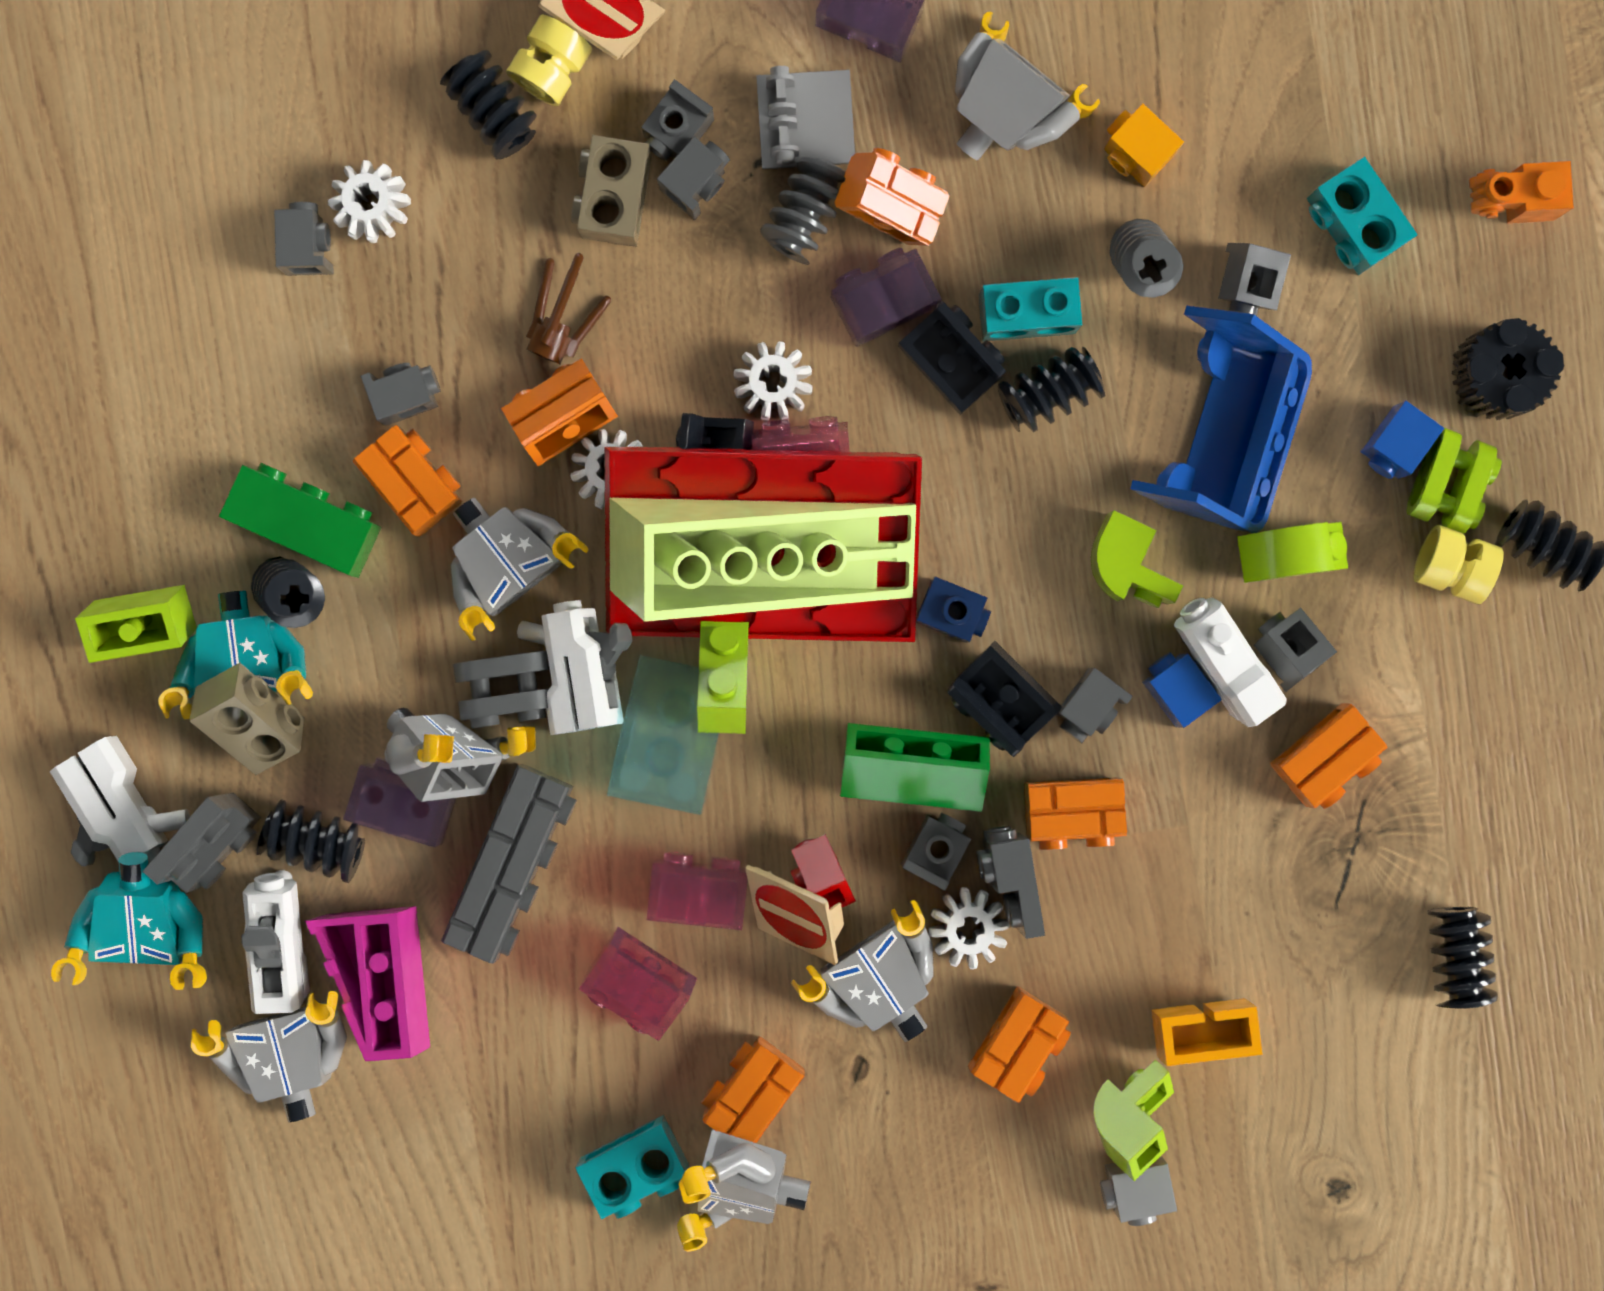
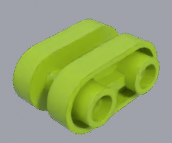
[1406,428,1502,534]

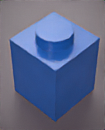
[1360,400,1444,479]
[1142,652,1222,728]

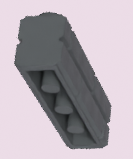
[441,764,577,964]

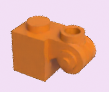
[1469,161,1574,224]

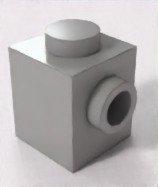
[1100,1156,1177,1226]

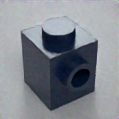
[916,576,991,643]

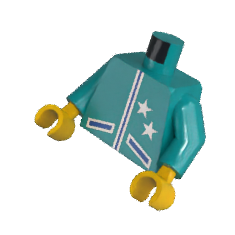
[158,590,313,719]
[51,852,207,990]

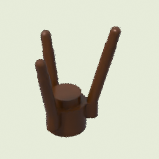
[526,253,611,365]

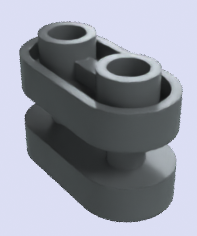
[453,651,549,728]

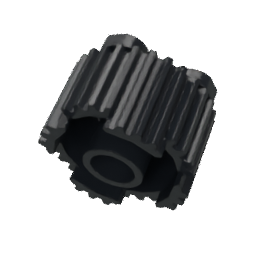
[1452,318,1564,420]

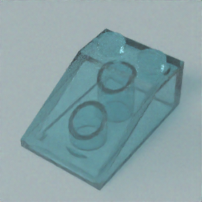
[607,655,720,815]

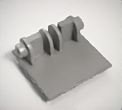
[756,66,855,169]

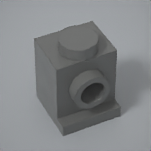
[641,79,714,161]
[657,136,730,220]
[274,202,334,276]
[1218,243,1291,316]
[361,363,441,426]
[1254,608,1337,692]
[1057,668,1133,743]
[901,812,971,890]

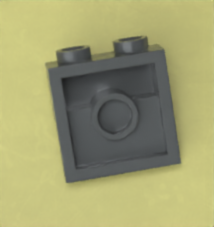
[143,793,261,893]
[976,826,1045,939]

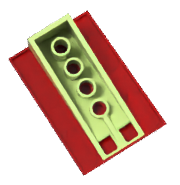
[604,447,922,642]

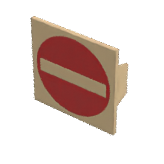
[538,0,666,60]
[745,865,844,965]

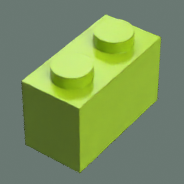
[75,585,197,663]
[697,621,749,734]

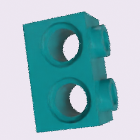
[1306,156,1418,276]
[978,277,1083,342]
[575,1115,689,1220]

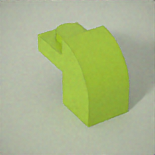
[1091,510,1184,608]
[1237,522,1348,583]
[1094,1059,1174,1181]

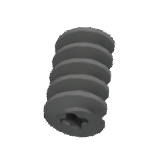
[760,157,846,265]
[1109,219,1184,298]

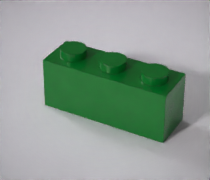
[219,462,382,578]
[840,723,990,812]

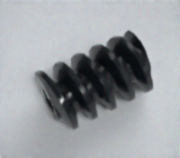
[440,50,537,160]
[998,346,1106,433]
[1495,499,1604,592]
[251,556,325,628]
[256,799,365,883]
[1428,907,1498,1009]

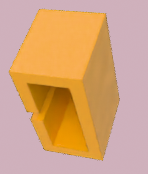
[1151,998,1263,1066]

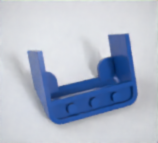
[1130,305,1312,533]

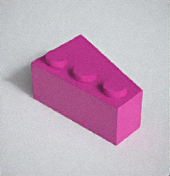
[305,906,430,1062]

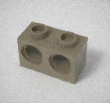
[571,135,652,247]
[190,663,304,775]

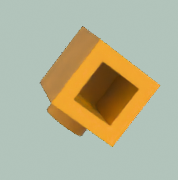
[1104,103,1184,188]

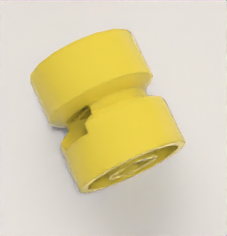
[506,14,593,106]
[1413,525,1504,604]

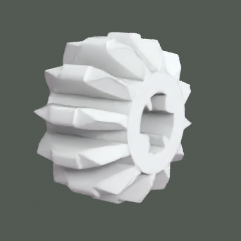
[328,160,411,243]
[733,341,813,422]
[570,429,643,509]
[928,887,1010,969]

